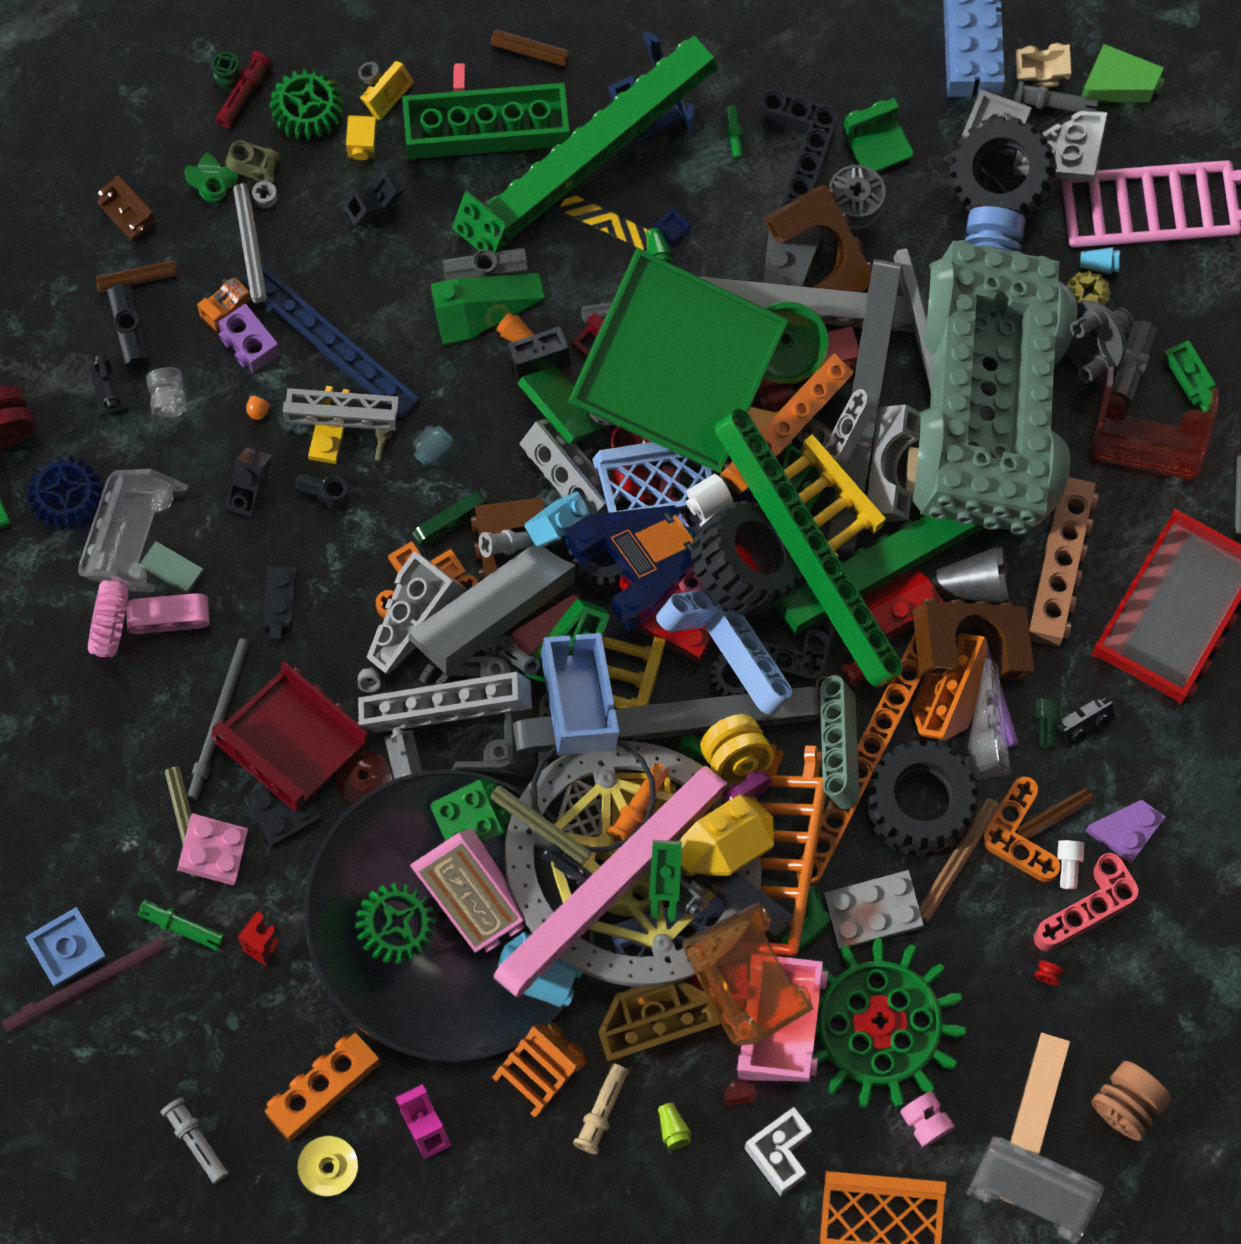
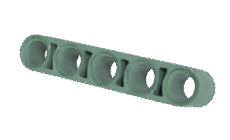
[820,675,859,809]

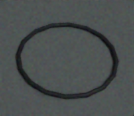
[531,740,656,852]

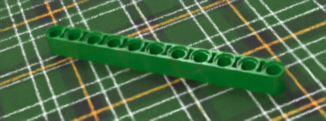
[715,408,903,687]

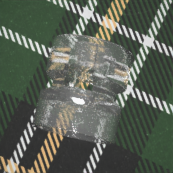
[146,367,188,418]

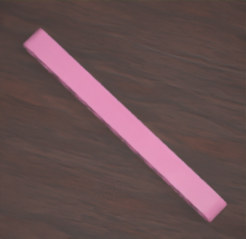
[494,766,729,997]

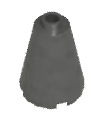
[932,547,1011,603]

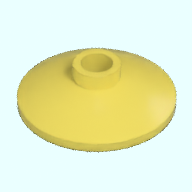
[298,1136,358,1196]

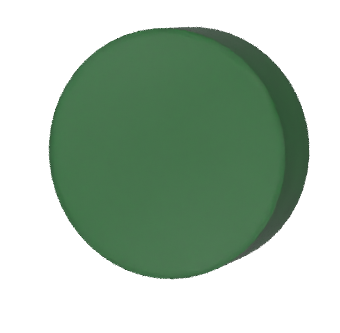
[677,735,704,760]

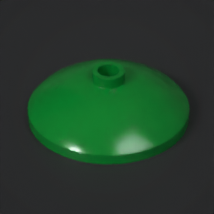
[764,301,829,384]

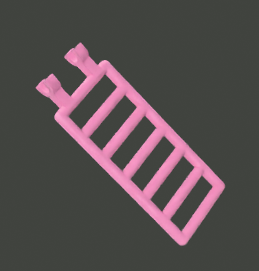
[1061,161,1241,248]

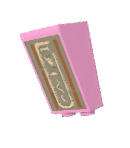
[410,828,525,953]

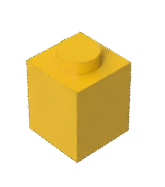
[346,116,377,160]

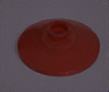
[336,751,393,805]

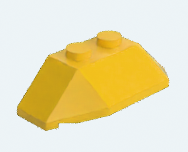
[679,794,774,876]

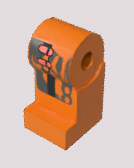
[197,278,251,331]

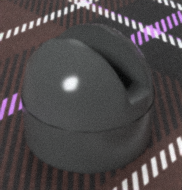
[358,62,382,86]

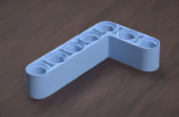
[656,589,792,715]

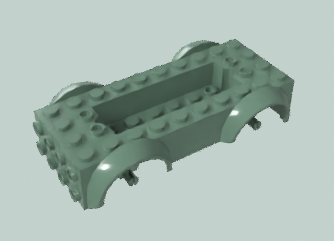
[913,241,1078,534]

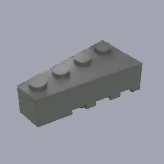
[763,227,824,338]

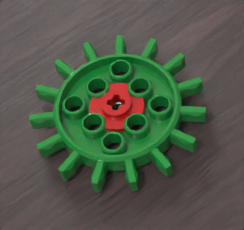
[812,938,966,1109]

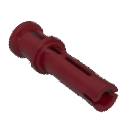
[215,51,273,128]

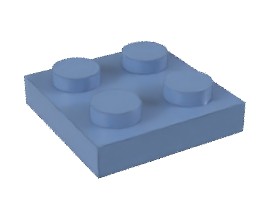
[25,907,106,988]

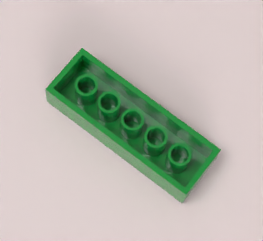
[402,83,569,159]

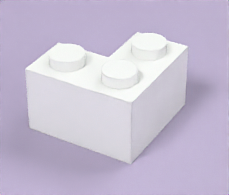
[745,1107,812,1196]

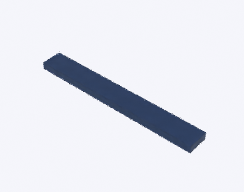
[241,264,421,421]

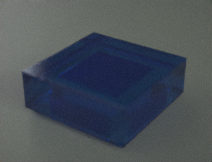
[653,207,692,246]

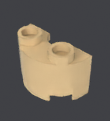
[1016,43,1071,88]

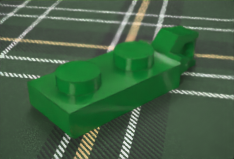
[1163,340,1219,416]

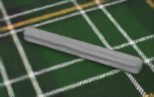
[233,183,267,303]

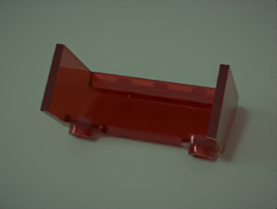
[1091,366,1218,479]

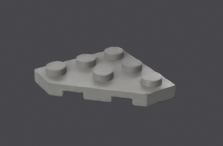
[1013,111,1107,182]

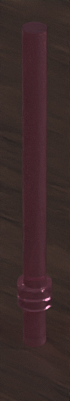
[1,938,165,1032]

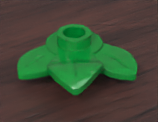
[185,152,238,202]

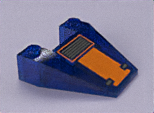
[564,505,696,631]

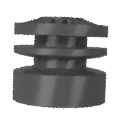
[829,165,886,237]

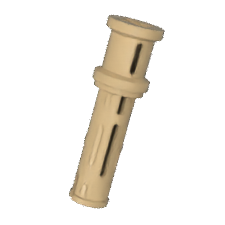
[573,1064,629,1154]

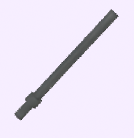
[187,638,250,800]

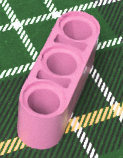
[126,594,210,634]

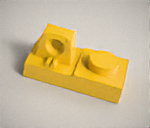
[360,61,414,120]

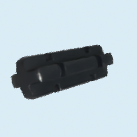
[541,843,593,886]

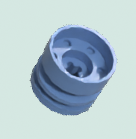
[965,206,1026,252]

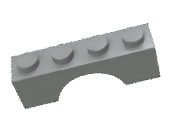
[867,404,920,522]

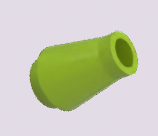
[658,1103,691,1150]

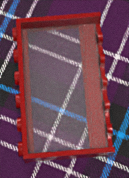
[1091,509,1241,704]

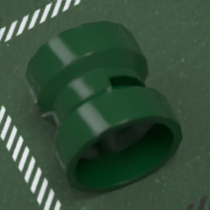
[212,51,240,88]

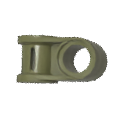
[226,140,281,183]

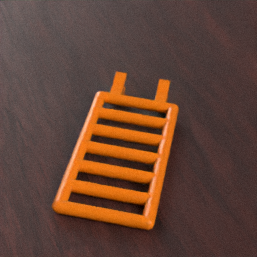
[726,744,826,956]

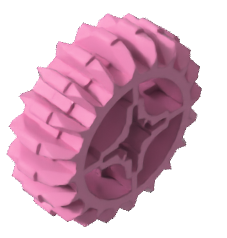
[88,580,128,657]

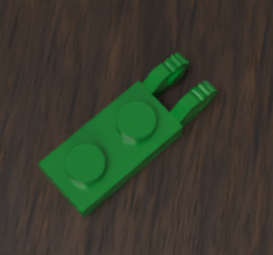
[649,840,682,921]

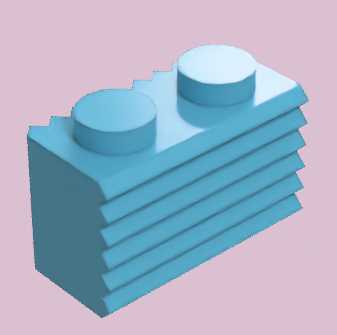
[525,492,590,547]

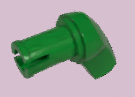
[781,886,830,950]

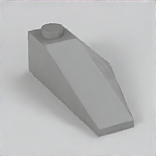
[367,551,468,674]

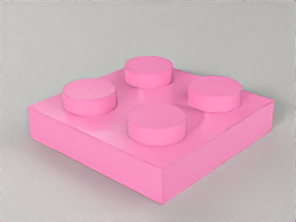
[177,813,248,885]

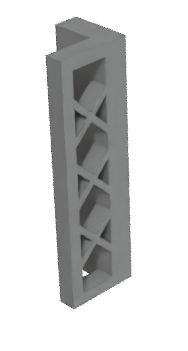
[283,388,399,431]

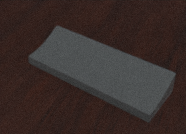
[408,544,576,674]

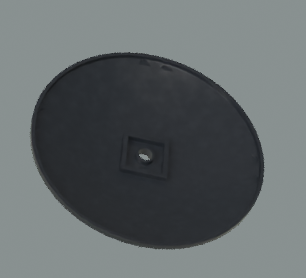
[304,770,594,1062]

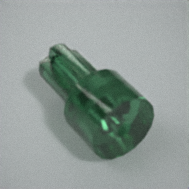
[1035,699,1061,747]

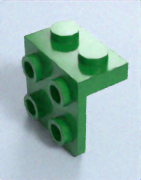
[843,98,913,173]
[431,778,511,844]

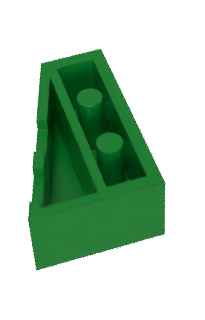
[523,598,610,683]

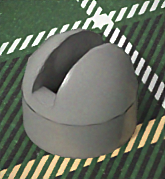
[358,667,381,692]

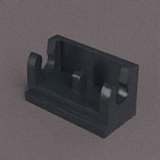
[507,326,571,381]

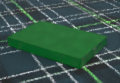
[518,366,608,444]

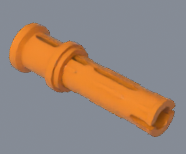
[607,762,670,842]

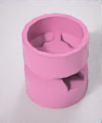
[900,1091,955,1148]

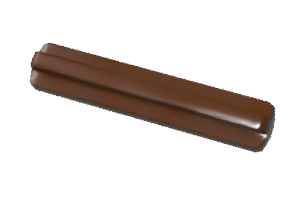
[491,30,569,65]
[96,260,177,292]
[1016,788,1094,840]

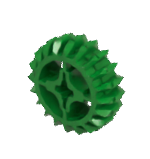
[270,68,344,140]
[355,883,436,964]

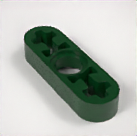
[412,491,488,547]

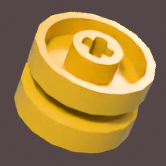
[700,714,774,787]

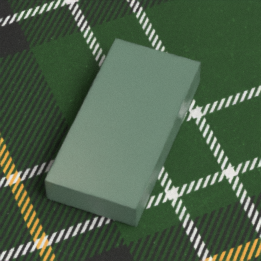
[140,541,204,594]

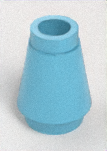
[1080,248,1120,275]

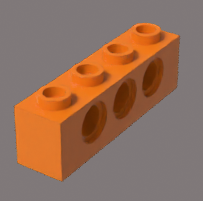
[265,1032,380,1142]

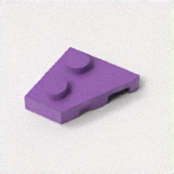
[1086,800,1165,863]

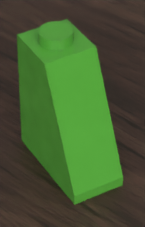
[1082,44,1165,102]

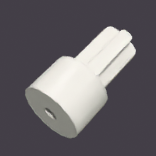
[1057,840,1085,890]

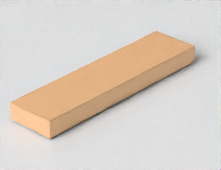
[1009,1033,1070,1155]

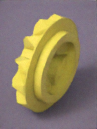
[1067,270,1111,306]

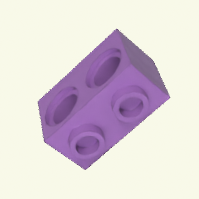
[218,304,280,373]

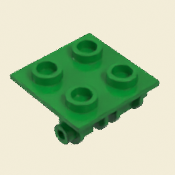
[452,191,507,252]

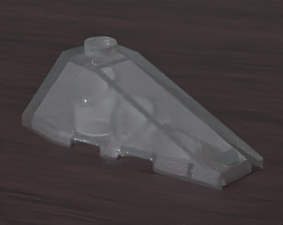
[965,658,1012,780]

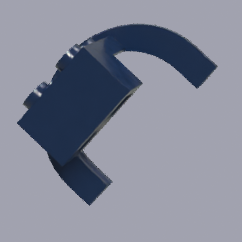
[608,32,696,144]

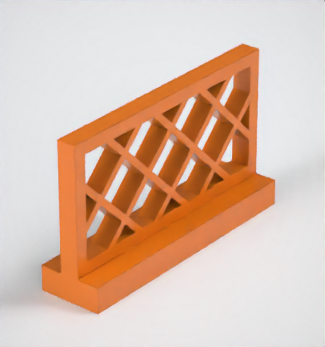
[820,1171,946,1244]

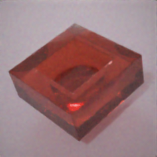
[724,1081,756,1106]

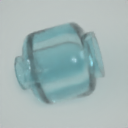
[413,425,454,466]

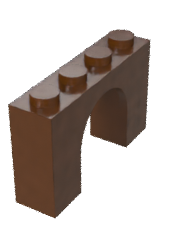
[763,185,873,292]
[471,497,558,616]
[913,598,1034,680]

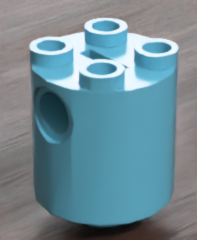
[498,932,582,1007]

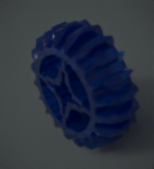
[26,455,103,530]

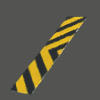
[559,192,648,252]

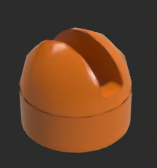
[246,396,270,419]

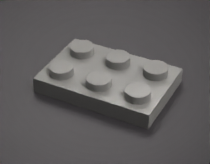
[824,870,924,950]

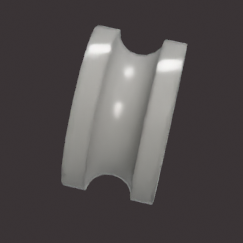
[252,181,277,209]

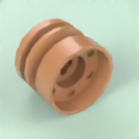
[1091,1061,1172,1141]

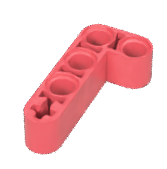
[1034,853,1138,951]

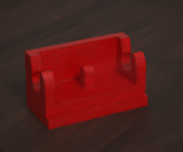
[238,911,279,967]

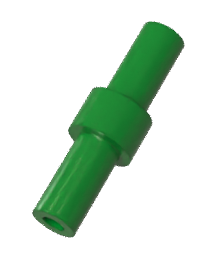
[726,105,744,160]

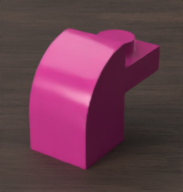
[396,1084,451,1159]

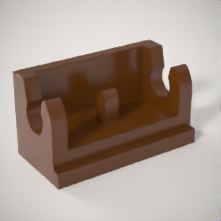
[97,175,155,242]

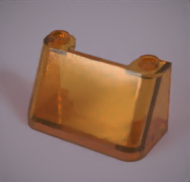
[682,903,814,1046]

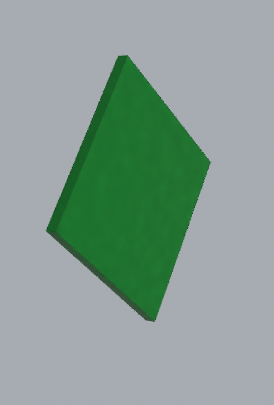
[567,248,789,474]

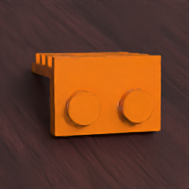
[492,1022,589,1117]

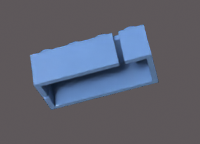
[944,0,1005,97]
[541,633,619,755]

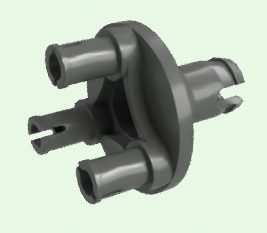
[1065,300,1134,383]

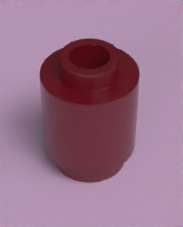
[757,384,798,412]

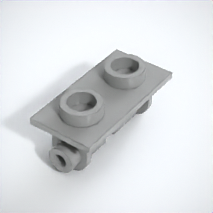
[384,728,422,779]

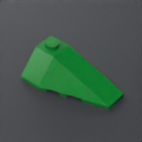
[431,273,545,347]

